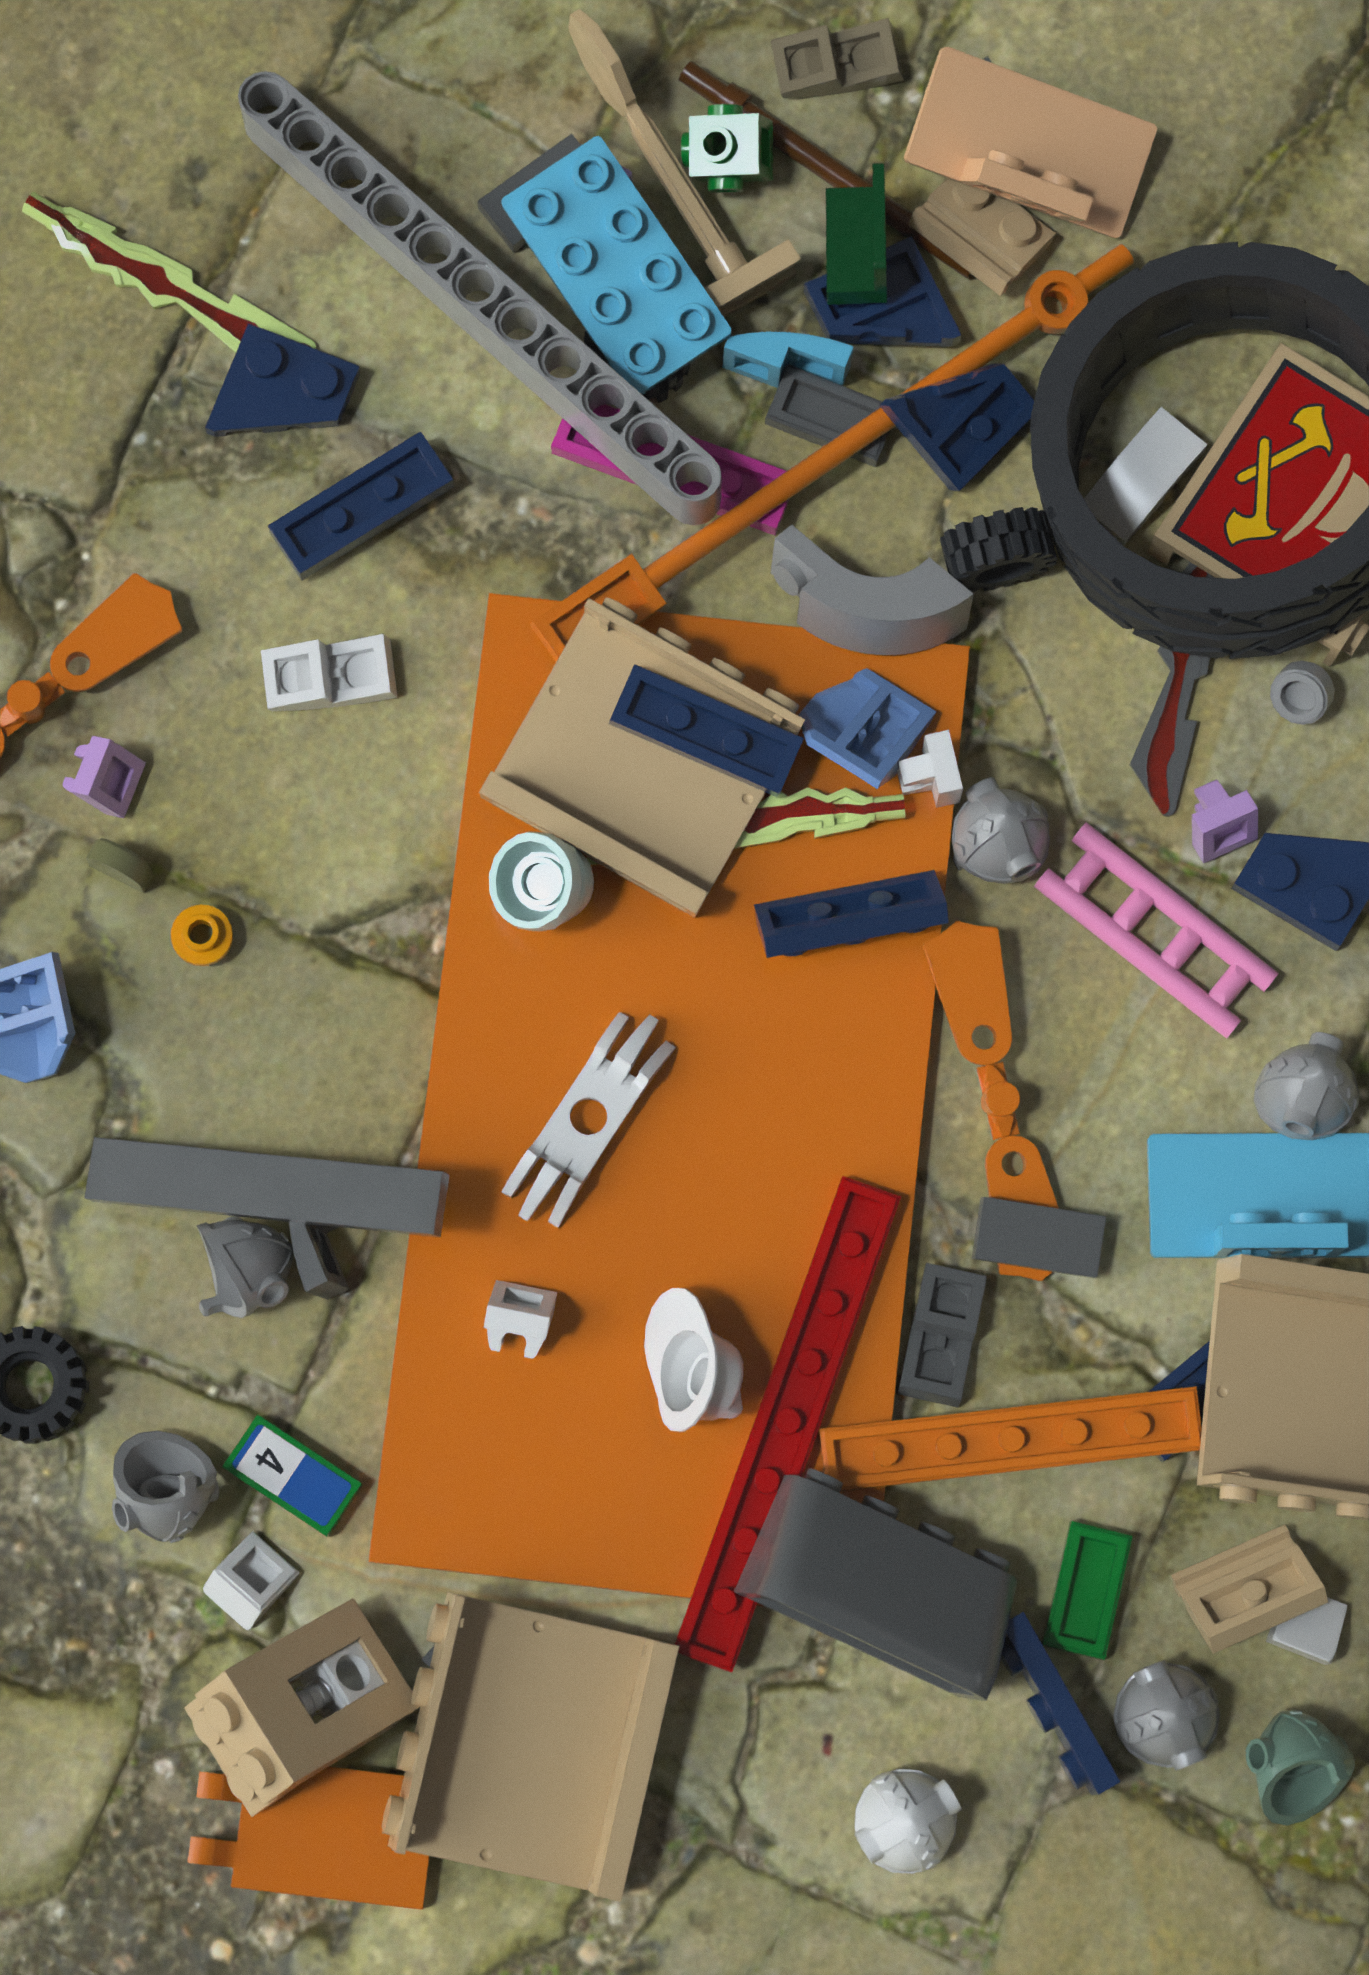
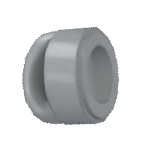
[1270,661,1335,725]

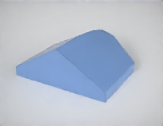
[798,668,936,789]
[0,952,75,1083]

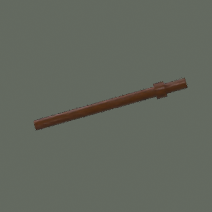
[678,61,972,279]

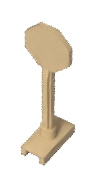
[568,9,801,318]

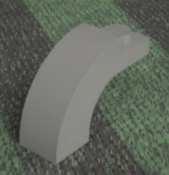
[771,525,973,655]

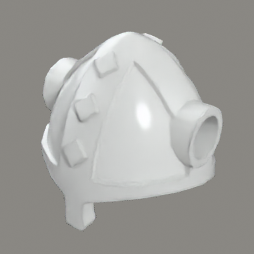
[854,1769,962,1874]

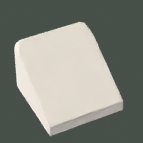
[203,1531,300,1630]
[1266,1597,1348,1665]

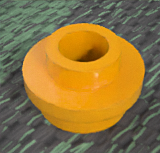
[171,904,233,966]

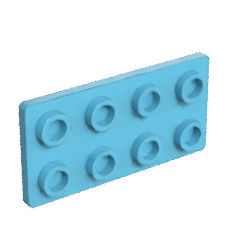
[501,136,731,395]
[1147,1133,1369,1258]

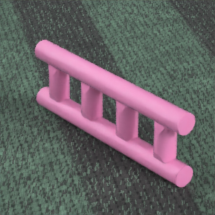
[1034,822,1279,1039]

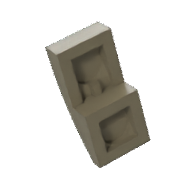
[771,18,904,98]

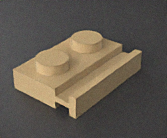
[908,178,1056,296]
[1171,1524,1328,1654]

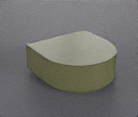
[86,838,154,893]

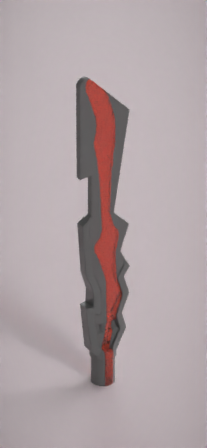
[1130,561,1215,817]

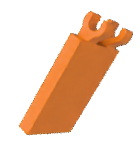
[187,1767,430,1910]

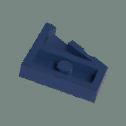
[803,236,961,347]
[205,323,361,437]
[879,363,1034,491]
[1231,833,1369,951]

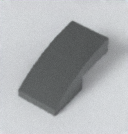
[289,1222,349,1300]
[897,1263,987,1408]

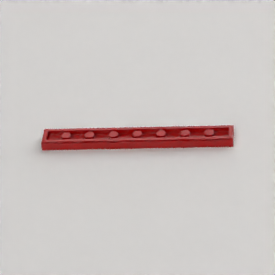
[674,1176,901,1673]

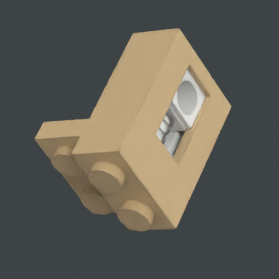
[184,1598,420,1817]

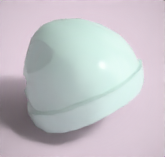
[489,831,594,932]

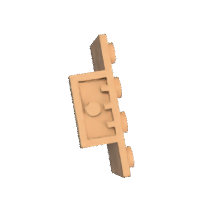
[904,47,1157,238]

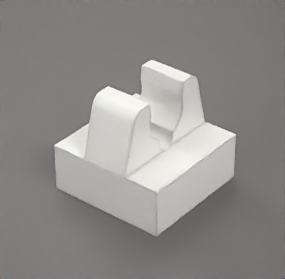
[897,730,963,808]
[484,1280,557,1358]

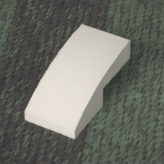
[1084,407,1207,545]
[261,634,398,711]

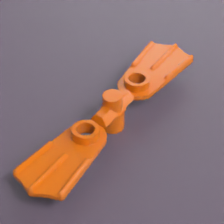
[0,573,182,758]
[923,921,1059,1281]

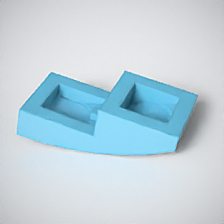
[723,331,854,388]

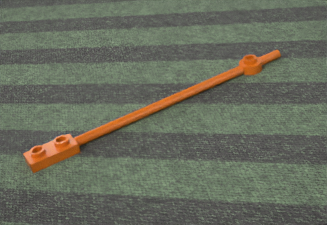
[530,244,1134,662]

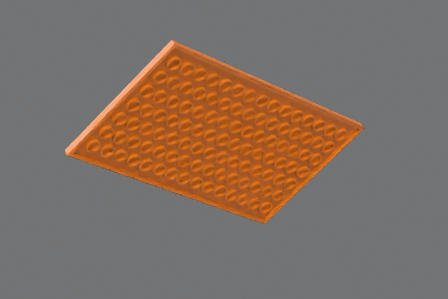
[368,593,970,1607]

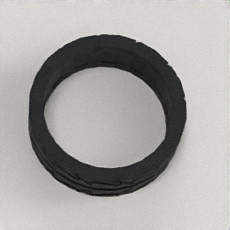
[1030,242,1369,659]

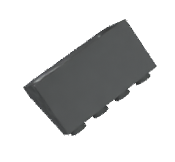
[734,1468,1018,1701]

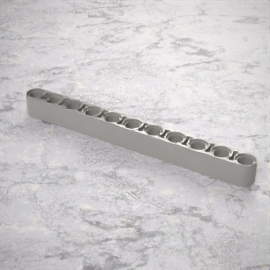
[238,71,721,526]

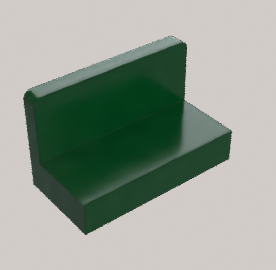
[826,163,887,305]

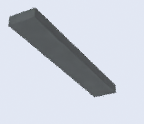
[84,1137,450,1238]

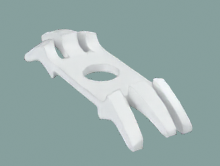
[501,1012,676,1228]

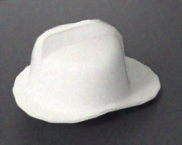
[644,1288,743,1432]

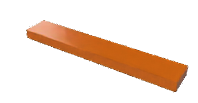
[819,1387,1202,1491]

